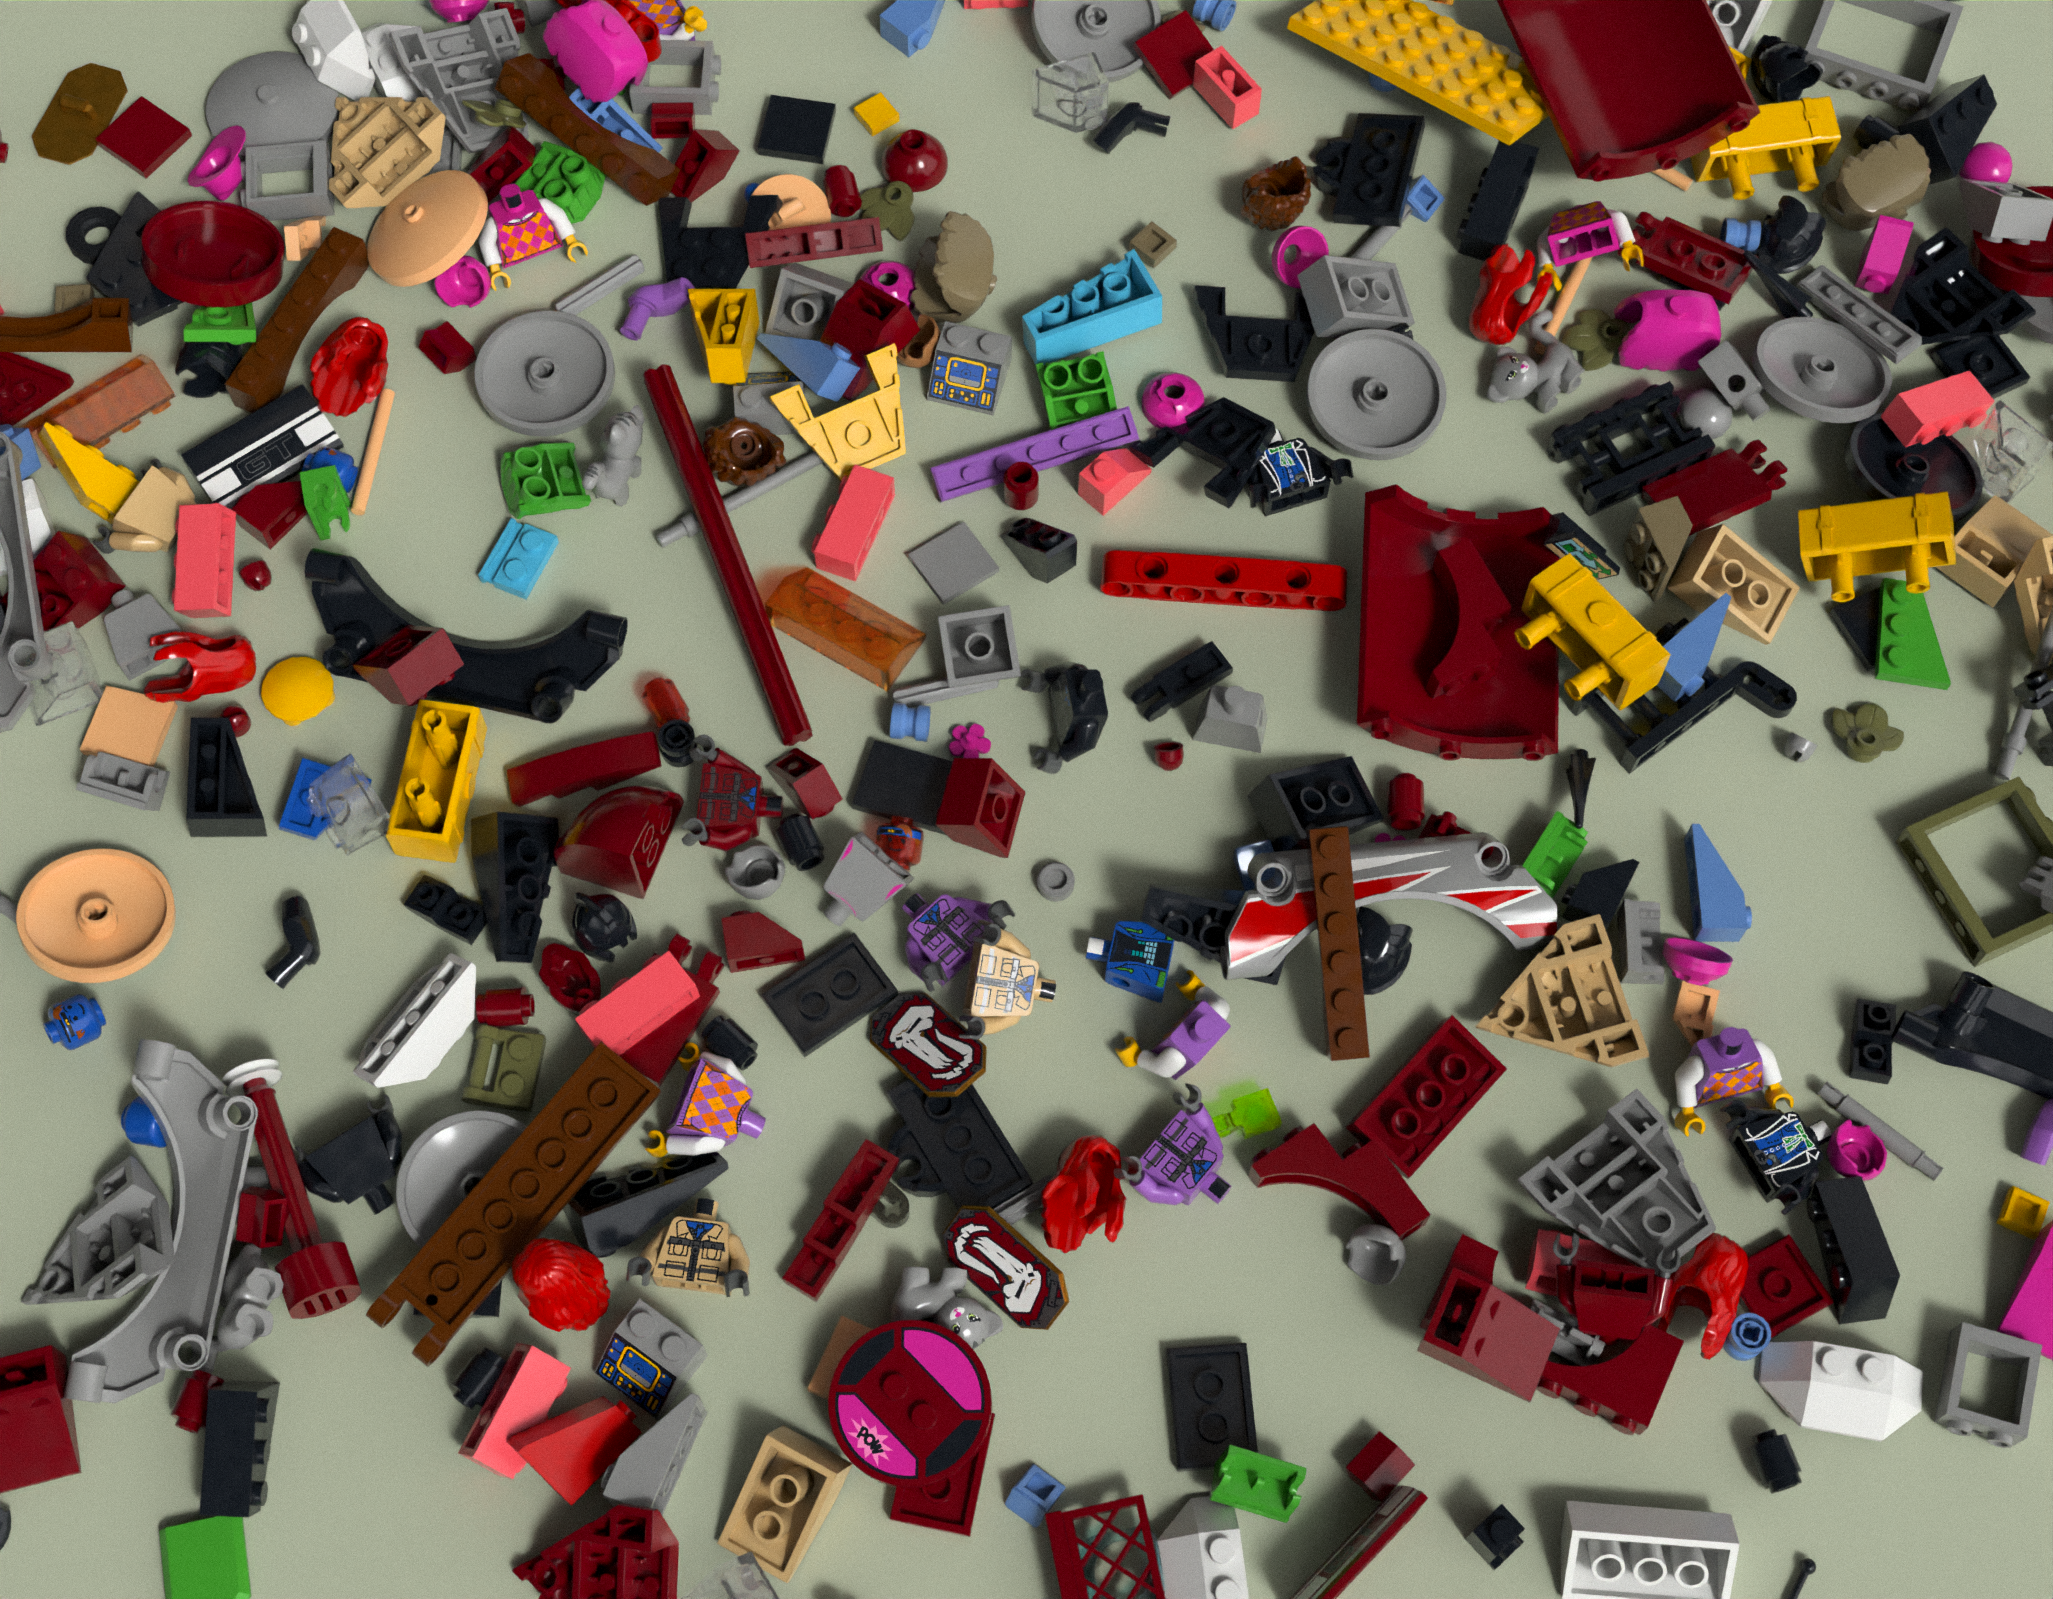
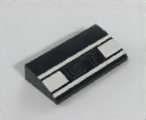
[181,384,344,509]

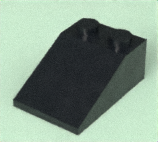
[1247,756,1384,852]

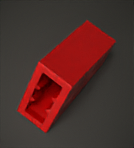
[506,1396,642,1506]

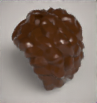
[1240,156,1311,231]
[703,417,786,486]

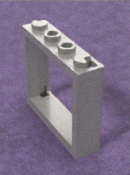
[1805,0,1964,112]

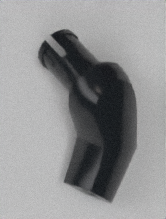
[1093,102,1171,154]
[265,896,321,990]

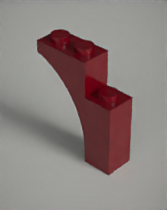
[1426,538,1512,699]
[1248,1123,1431,1241]

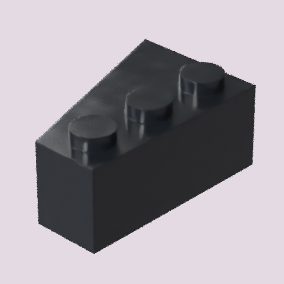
[1897,74,1997,185]

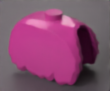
[543,0,648,103]
[1614,289,1721,372]

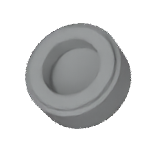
[1037,862,1075,902]

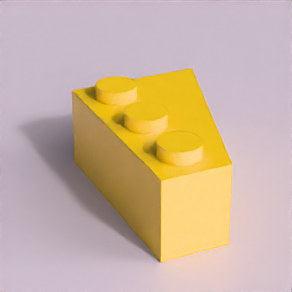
[687,289,760,385]

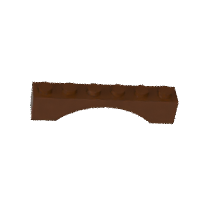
[495,53,680,206]
[225,227,370,413]
[0,298,133,352]
[1305,826,1370,1061]

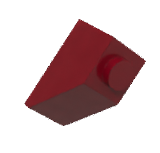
[467,126,536,203]
[671,129,740,203]
[231,481,308,550]
[766,748,843,820]
[721,910,806,973]

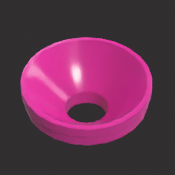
[429,0,489,23]
[1272,226,1329,289]
[860,261,916,311]
[1142,372,1204,429]
[1662,937,1733,986]

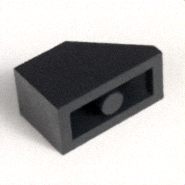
[1561,859,1640,930]

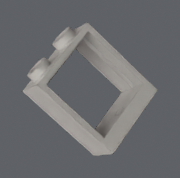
[629,40,721,115]
[240,140,335,221]
[1934,1322,2042,1448]

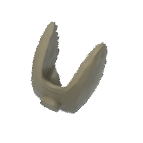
[1822,134,1931,232]
[910,211,997,323]

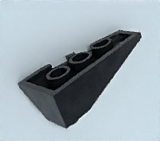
[471,812,559,964]
[1140,884,1286,985]
[563,1152,729,1258]

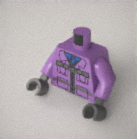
[902,893,1015,992]
[1113,1083,1232,1206]

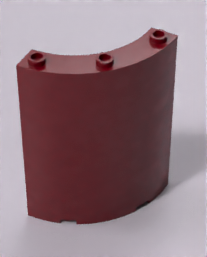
[1497,0,1760,182]
[1357,484,1559,761]

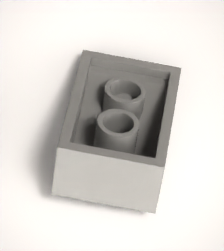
[1297,255,1415,338]
[601,1393,707,1516]

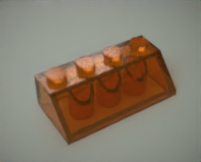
[21,354,176,469]
[765,567,926,692]

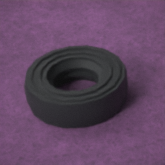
[66,206,122,265]

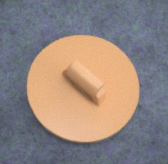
[752,174,831,231]

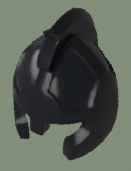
[1750,34,1823,103]
[1757,195,1826,274]
[175,342,242,398]
[572,892,637,962]
[1357,906,1413,995]

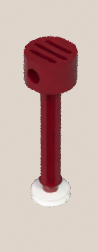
[222,1059,362,1319]

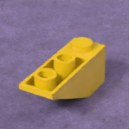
[38,422,140,525]

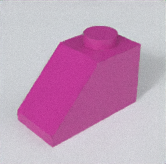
[1855,215,1914,295]

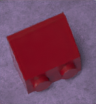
[353,625,464,706]
[935,758,1025,858]

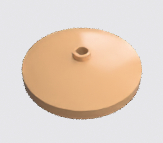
[367,170,488,287]
[16,849,176,983]

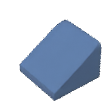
[1406,175,1445,222]
[1233,839,1276,891]
[1005,1463,1066,1528]

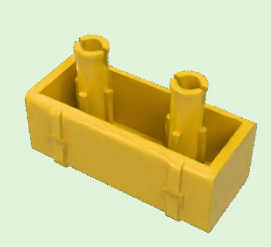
[1690,96,1841,200]
[1798,491,1956,602]
[1514,553,1671,711]
[386,700,487,863]

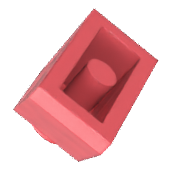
[1078,448,1152,516]

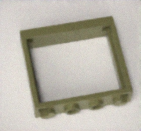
[1895,776,2053,967]

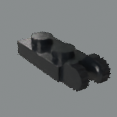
[1131,641,1233,722]

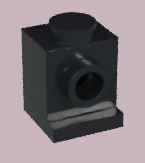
[1465,1504,1525,1570]

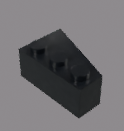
[1456,140,1539,261]
[186,718,267,837]
[1806,1176,1900,1325]
[199,1380,280,1517]

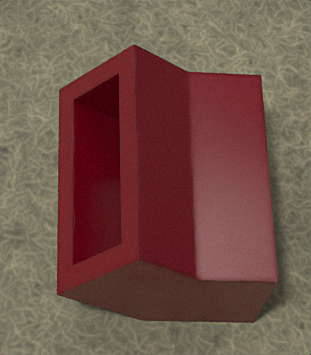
[650,102,695,139]
[418,321,477,374]
[236,1186,287,1248]
[1346,1431,1415,1502]

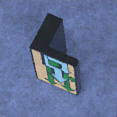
[1543,512,1620,580]

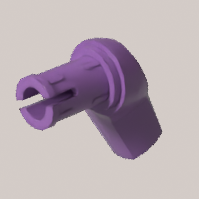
[620,277,695,341]
[2020,1099,2053,1166]

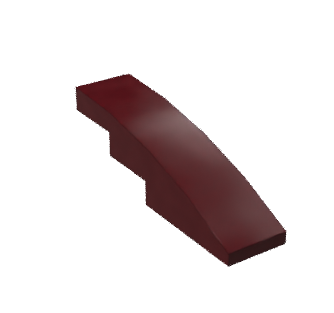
[745,217,883,268]
[506,731,662,807]
[782,1139,899,1302]

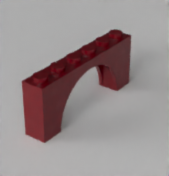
[1419,1234,1684,1435]

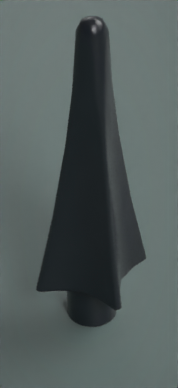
[1743,250,1813,319]
[1566,749,1596,829]

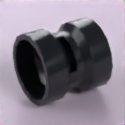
[658,719,698,768]

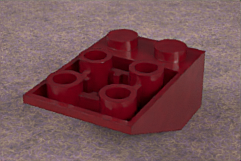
[820,279,920,402]
[3,531,126,658]
[1417,1267,1560,1403]
[0,1345,82,1494]

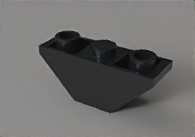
[1001,518,1077,584]

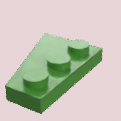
[183,302,256,345]
[1874,578,1951,690]

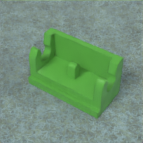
[299,465,351,540]
[1522,811,1588,899]
[1210,1444,1306,1523]

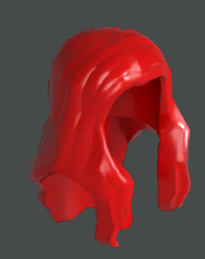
[1468,243,1553,345]
[309,316,389,417]
[144,631,257,703]
[1041,1135,1127,1253]
[1658,1233,1749,1360]
[512,1238,611,1332]

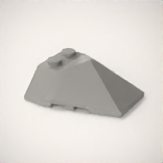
[388,8,529,154]
[1518,1088,1716,1275]

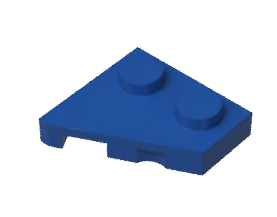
[279,758,372,841]

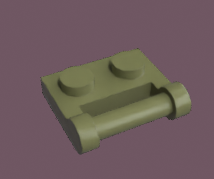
[461,1025,546,1112]

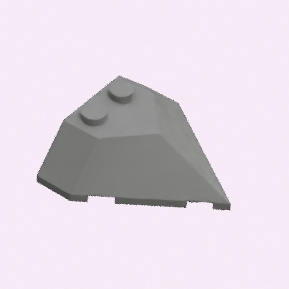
[21,1156,175,1305]

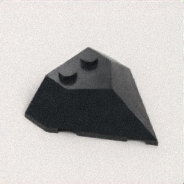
[1890,227,2036,345]

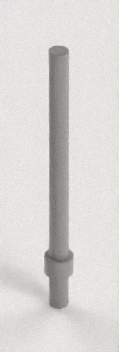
[656,452,823,548]
[1995,606,2053,780]

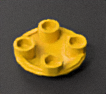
[261,657,335,726]

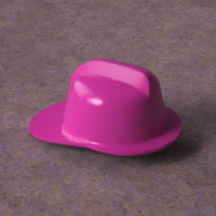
[187,125,246,201]

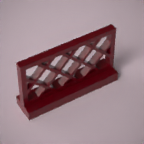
[1045,1494,1166,1599]

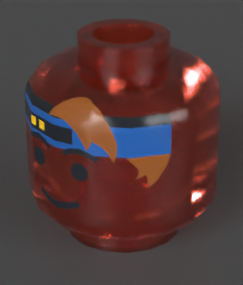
[875,816,924,872]

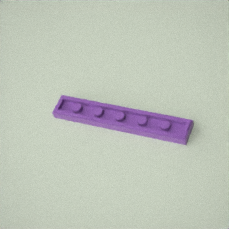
[930,406,1139,502]

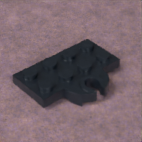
[1313,113,1425,227]
[887,1079,1033,1211]

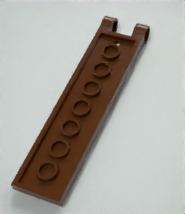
[366,1042,661,1367]

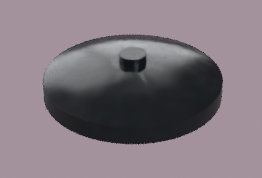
[1844,413,1983,523]

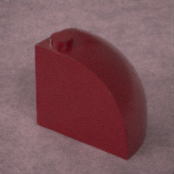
[554,786,684,899]

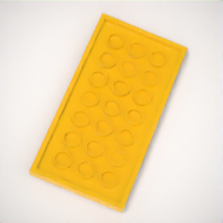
[1287,0,1549,146]

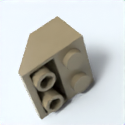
[1624,496,1693,602]

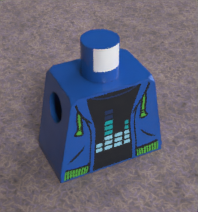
[1086,921,1175,1003]

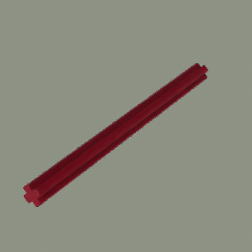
[643,364,813,746]

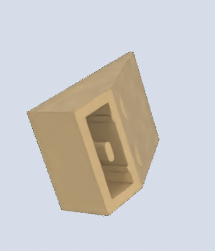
[1936,495,2053,608]

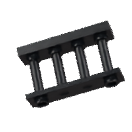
[1571,617,1744,774]

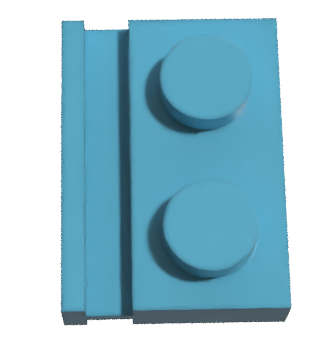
[478,518,559,600]

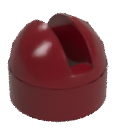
[239,561,272,591]
[219,705,251,737]
[1154,741,1184,771]

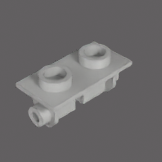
[1529,1299,1605,1366]

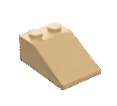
[1667,524,1800,645]
[717,1425,853,1583]

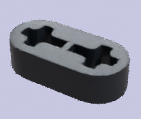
[1735,661,1797,718]

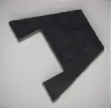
[86,191,184,327]
[659,195,783,289]
[1193,285,1315,382]
[1129,397,1276,509]

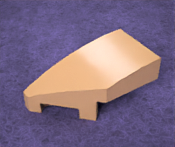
[284,216,326,261]
[1672,981,1720,1047]

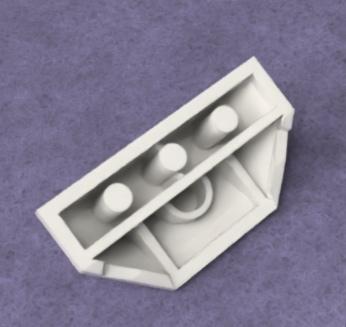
[292,0,376,101]
[360,23,425,101]
[353,953,476,1088]
[1758,1341,1923,1442]
[1156,1496,1249,1599]

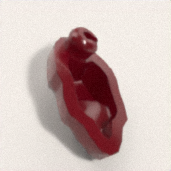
[538,943,601,1014]

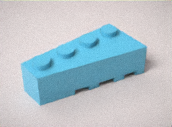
[1022,249,1162,365]

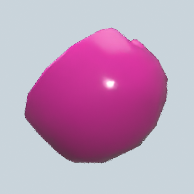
[1960,141,2013,183]
[434,255,491,308]
[1826,1120,1887,1181]

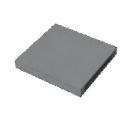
[908,522,999,605]

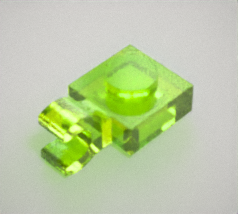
[1212,1088,1282,1139]

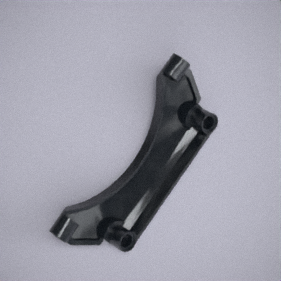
[304,548,628,724]
[1891,971,2053,1100]

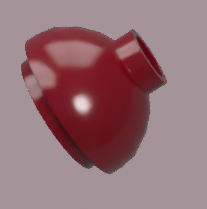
[882,129,948,192]

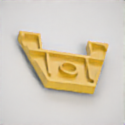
[769,343,906,481]

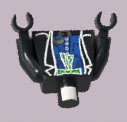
[1243,429,1354,517]
[1720,1100,1832,1215]

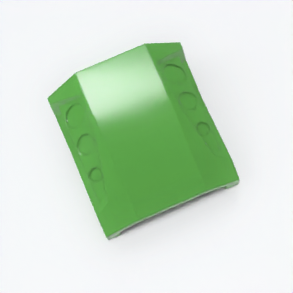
[515,141,605,224]
[1035,351,1117,430]
[500,443,591,519]

